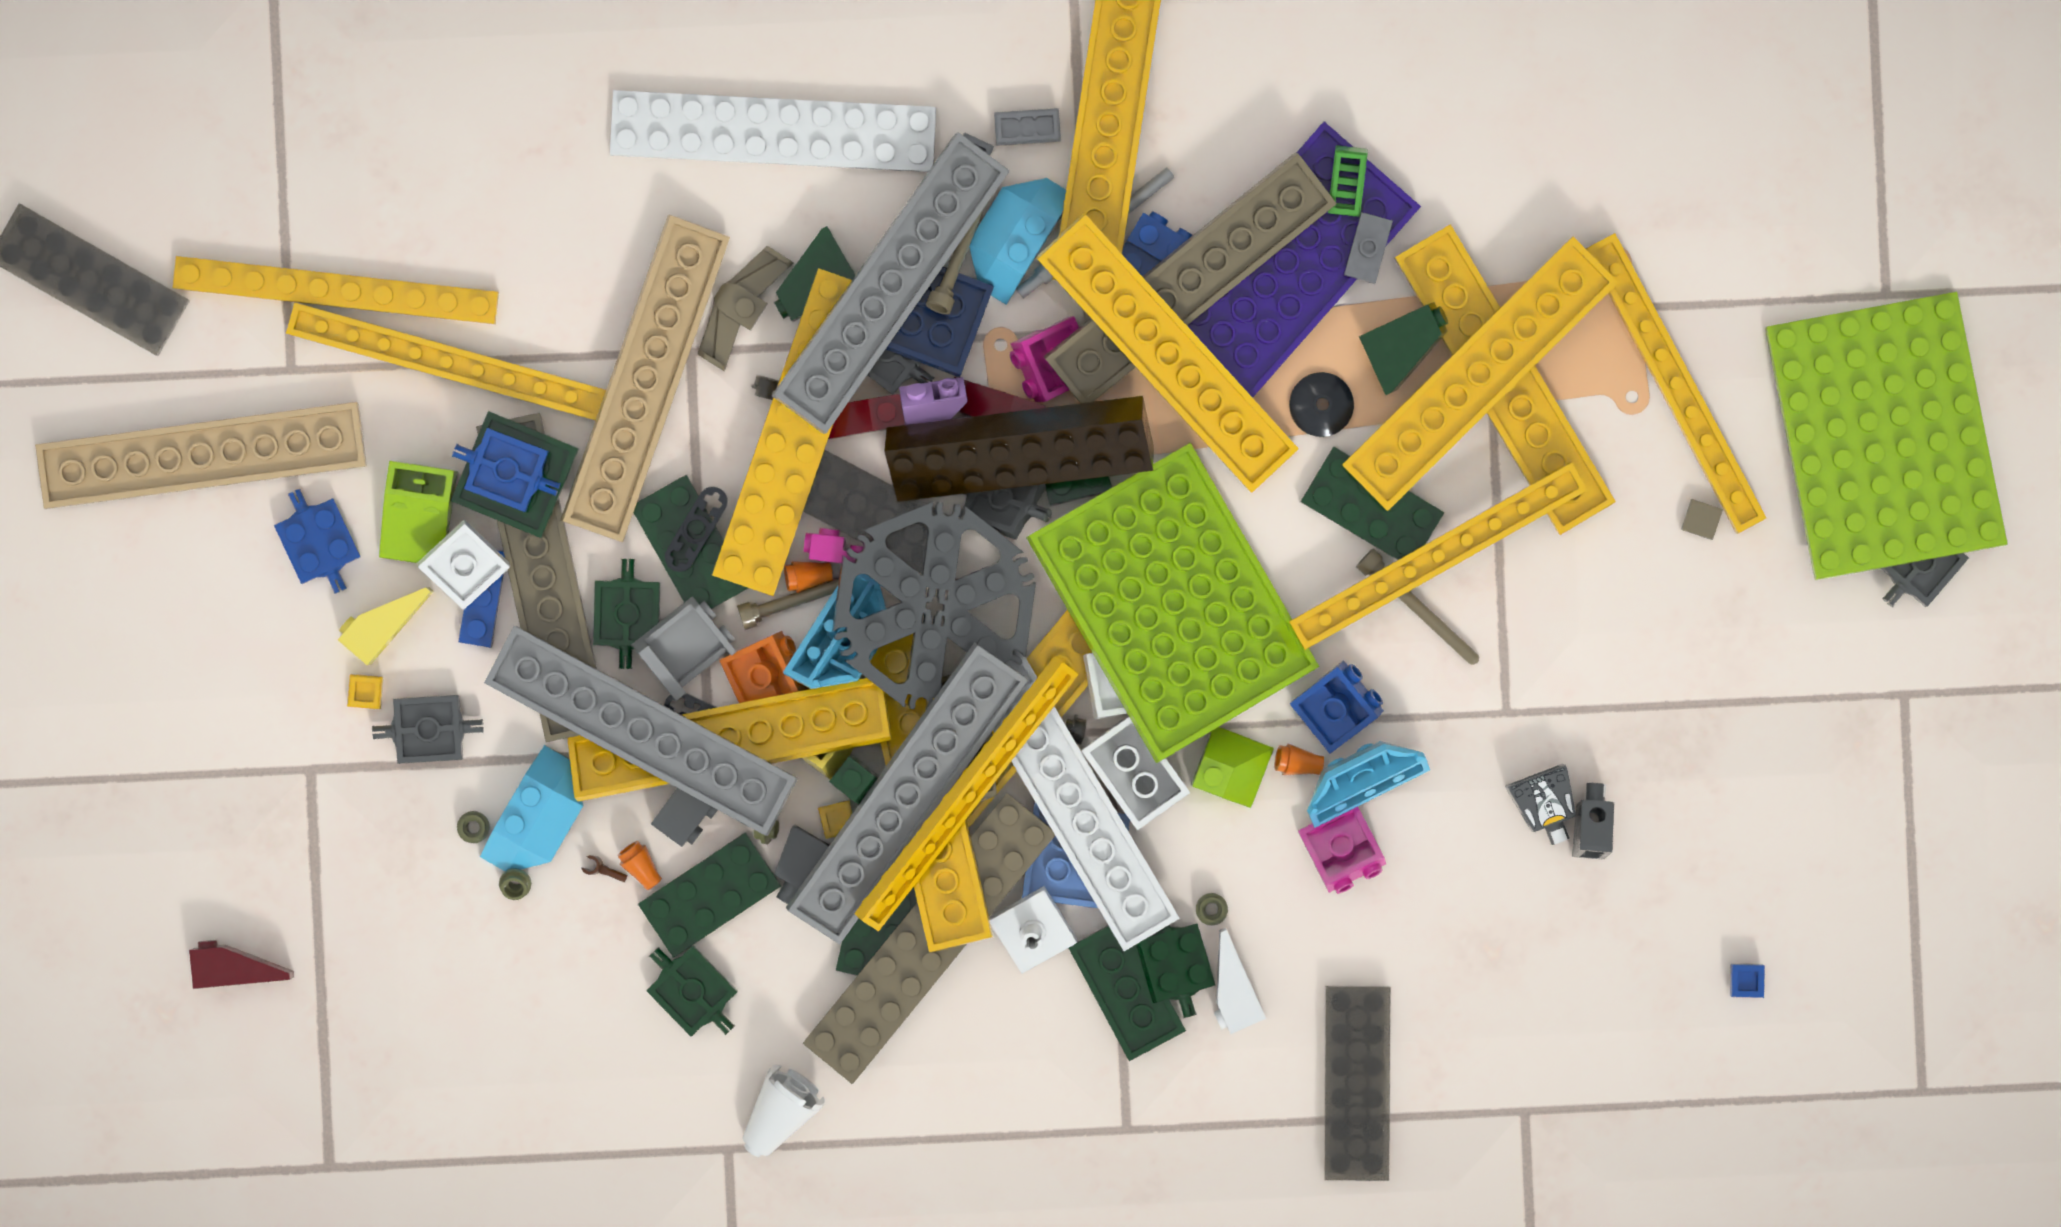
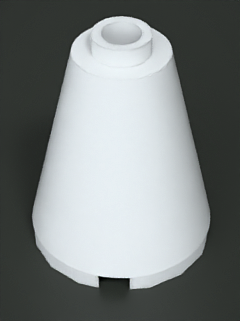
[742,1065,825,1157]

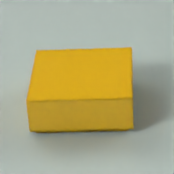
[347,674,383,709]
[818,800,853,839]

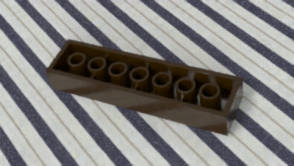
[884,396,1154,502]

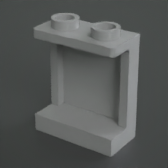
[631,596,737,701]

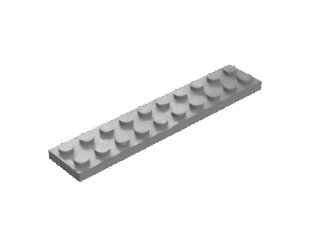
[771,132,1009,434]
[484,626,798,836]
[786,642,1028,945]

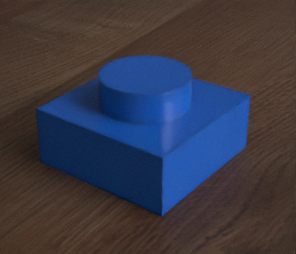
[1730,964,1765,998]

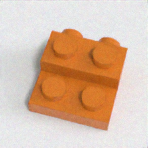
[719,631,809,703]

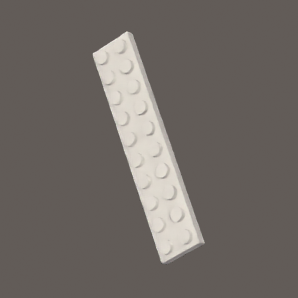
[610,90,936,172]
[993,650,1180,951]

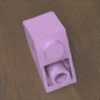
[899,377,967,425]

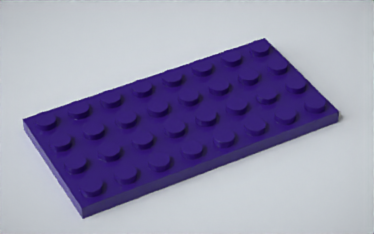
[1187,121,1421,398]

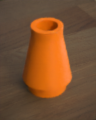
[784,561,833,593]
[1274,743,1324,775]
[617,841,662,890]

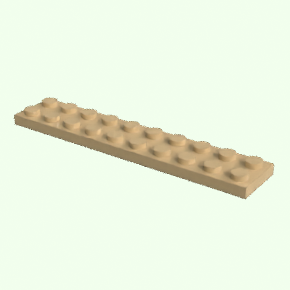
[560,215,730,542]
[35,402,367,509]

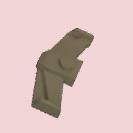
[698,246,794,372]

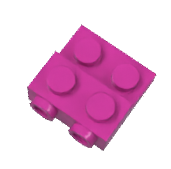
[1010,316,1079,402]
[803,528,863,563]
[1298,807,1386,894]

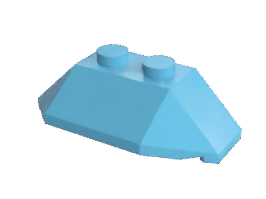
[969,178,1066,305]
[783,574,886,689]
[1307,741,1430,828]
[480,745,584,871]

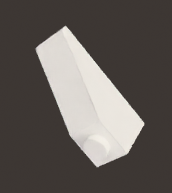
[1214,928,1266,1034]

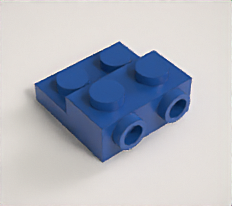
[1122,211,1193,276]
[1290,660,1384,754]

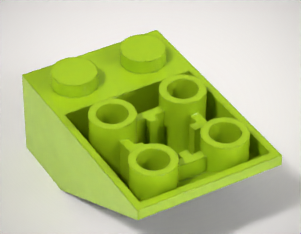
[379,461,458,563]

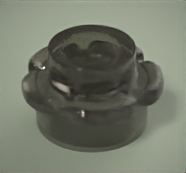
[751,375,779,400]
[1065,714,1087,745]

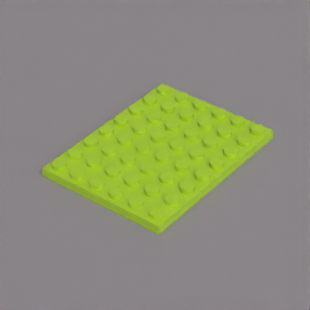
[1765,292,2008,580]
[1026,443,1320,763]

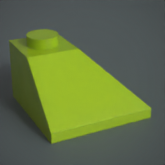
[1191,727,1274,808]

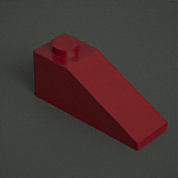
[954,377,1046,417]
[828,394,905,439]
[189,940,294,989]

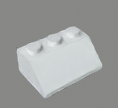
[1081,715,1190,830]

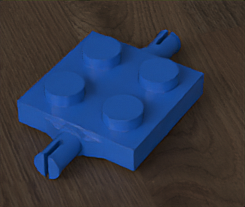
[452,428,561,512]
[274,489,360,594]

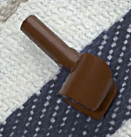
[581,855,628,883]

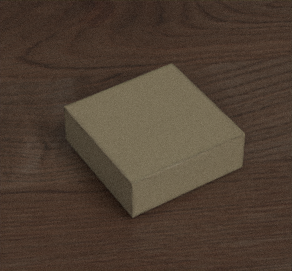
[1681,499,1723,540]

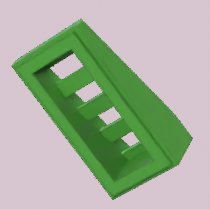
[1328,145,1368,217]

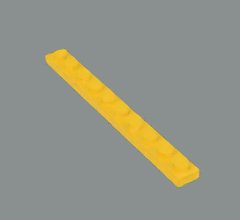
[1586,233,1766,534]
[172,256,499,325]
[286,302,606,420]
[1289,462,1588,650]
[854,656,1079,931]

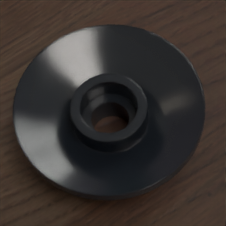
[1289,372,1354,437]

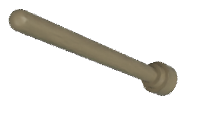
[926,207,985,314]
[1356,548,1479,665]
[737,578,839,630]

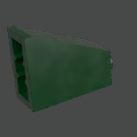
[774,226,855,322]
[1359,302,1448,395]
[829,754,879,805]

